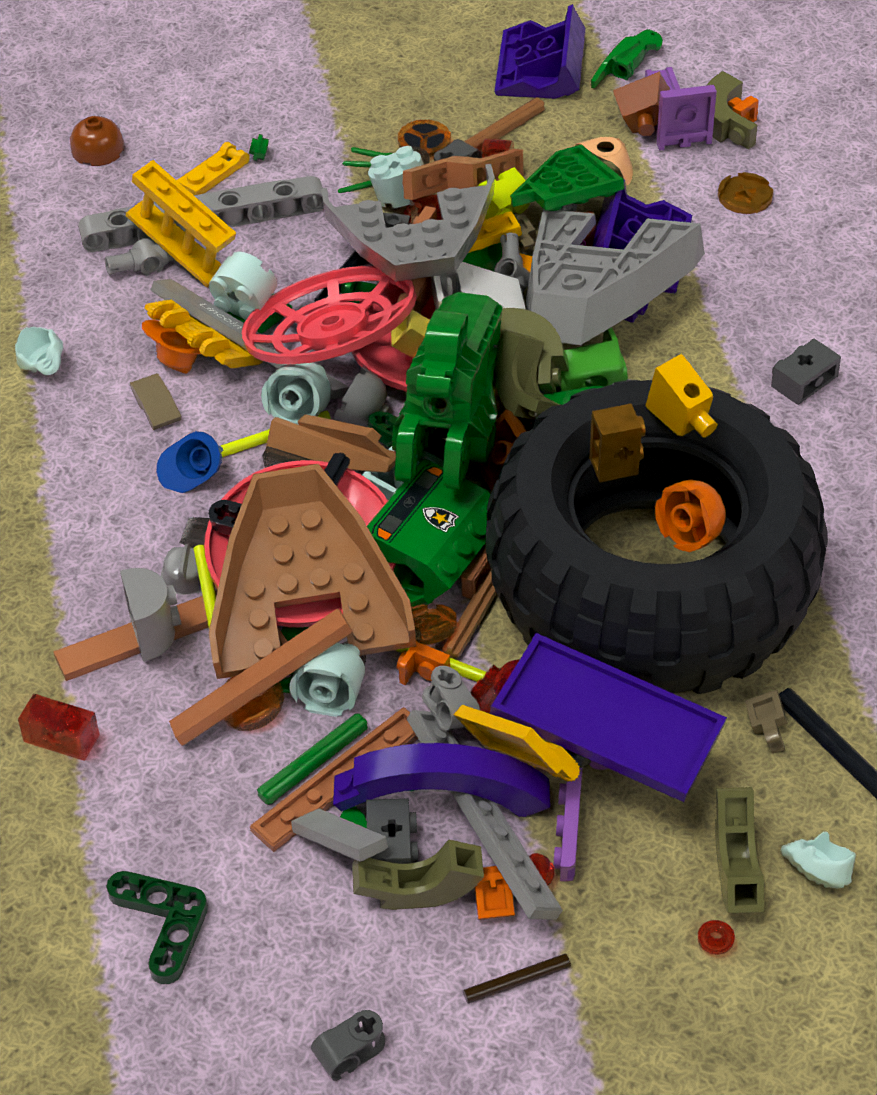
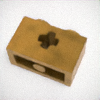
[590,403,646,482]

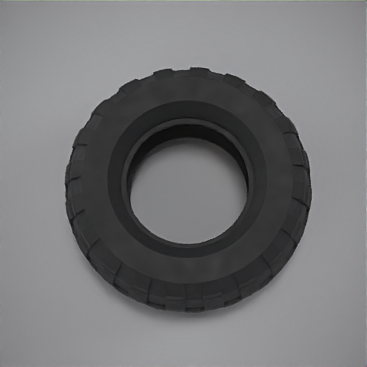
[486,380,828,694]

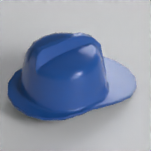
[156,431,224,493]

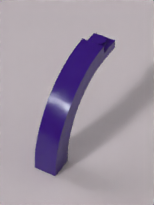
[333,743,550,817]

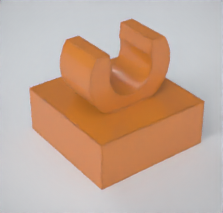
[728,96,759,122]

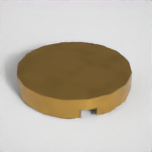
[717,172,774,214]

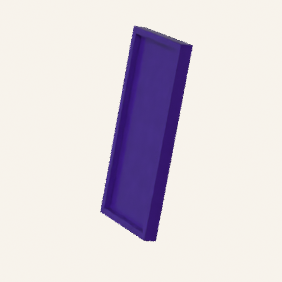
[490,633,727,802]

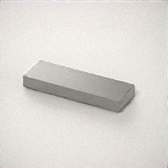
[291,808,388,862]

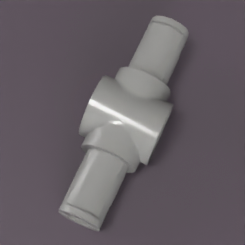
[494,232,530,300]
[105,238,175,276]

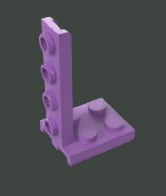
[645,67,717,150]
[553,760,608,881]

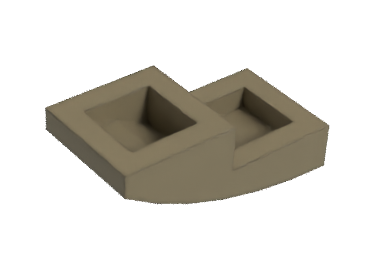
[130,373,182,430]

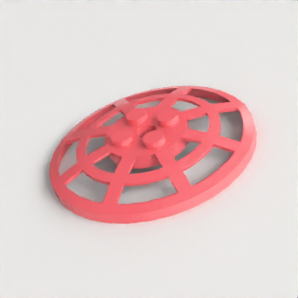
[242,266,416,364]

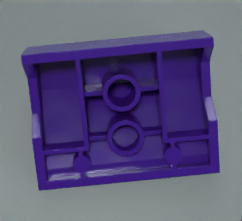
[494,4,586,99]
[592,179,693,294]

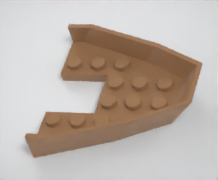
[209,464,416,679]

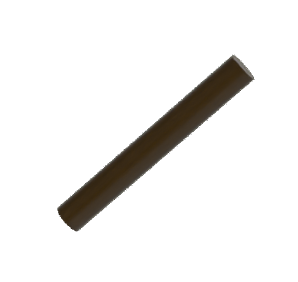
[463,953,571,1004]

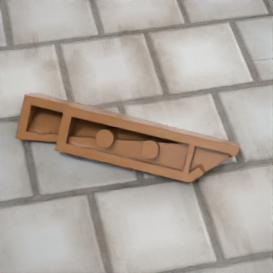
[264,414,396,473]

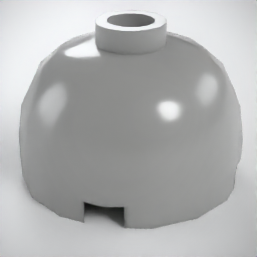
[333,367,389,427]

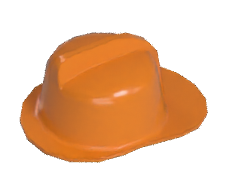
[142,320,201,374]

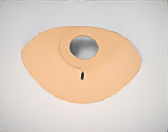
[575,137,633,185]

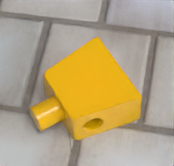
[646,354,718,437]

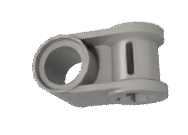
[422,666,480,731]

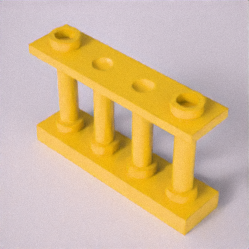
[125,160,236,287]

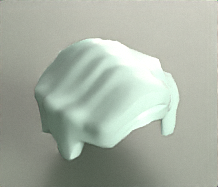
[15,327,64,375]
[780,832,856,889]

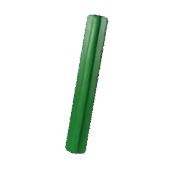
[257,713,368,805]

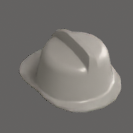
[161,544,202,595]

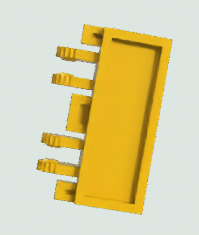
[144,300,263,369]
[454,705,581,782]

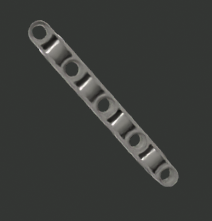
[78,176,324,252]

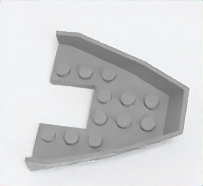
[321,164,495,282]
[526,209,705,345]

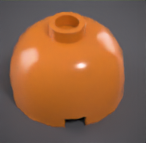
[655,480,726,552]

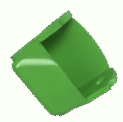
[556,327,628,392]

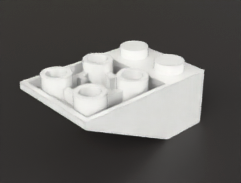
[431,262,526,310]

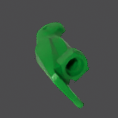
[591,29,663,89]

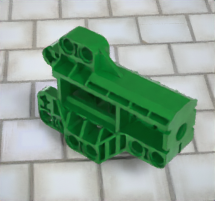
[392,292,503,490]

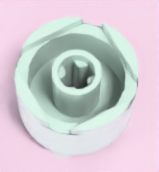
[368,146,424,208]
[209,252,277,320]
[261,362,331,425]
[289,642,365,717]

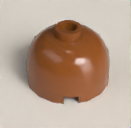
[70,116,125,166]

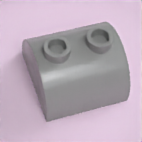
[120,568,181,662]

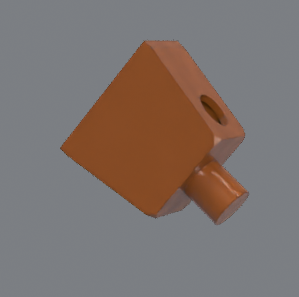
[613,71,670,136]

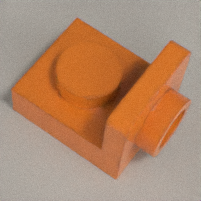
[396,641,450,685]
[475,866,515,920]

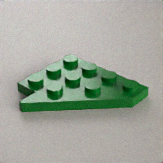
[510,145,624,211]

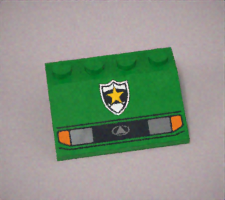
[367,458,490,603]

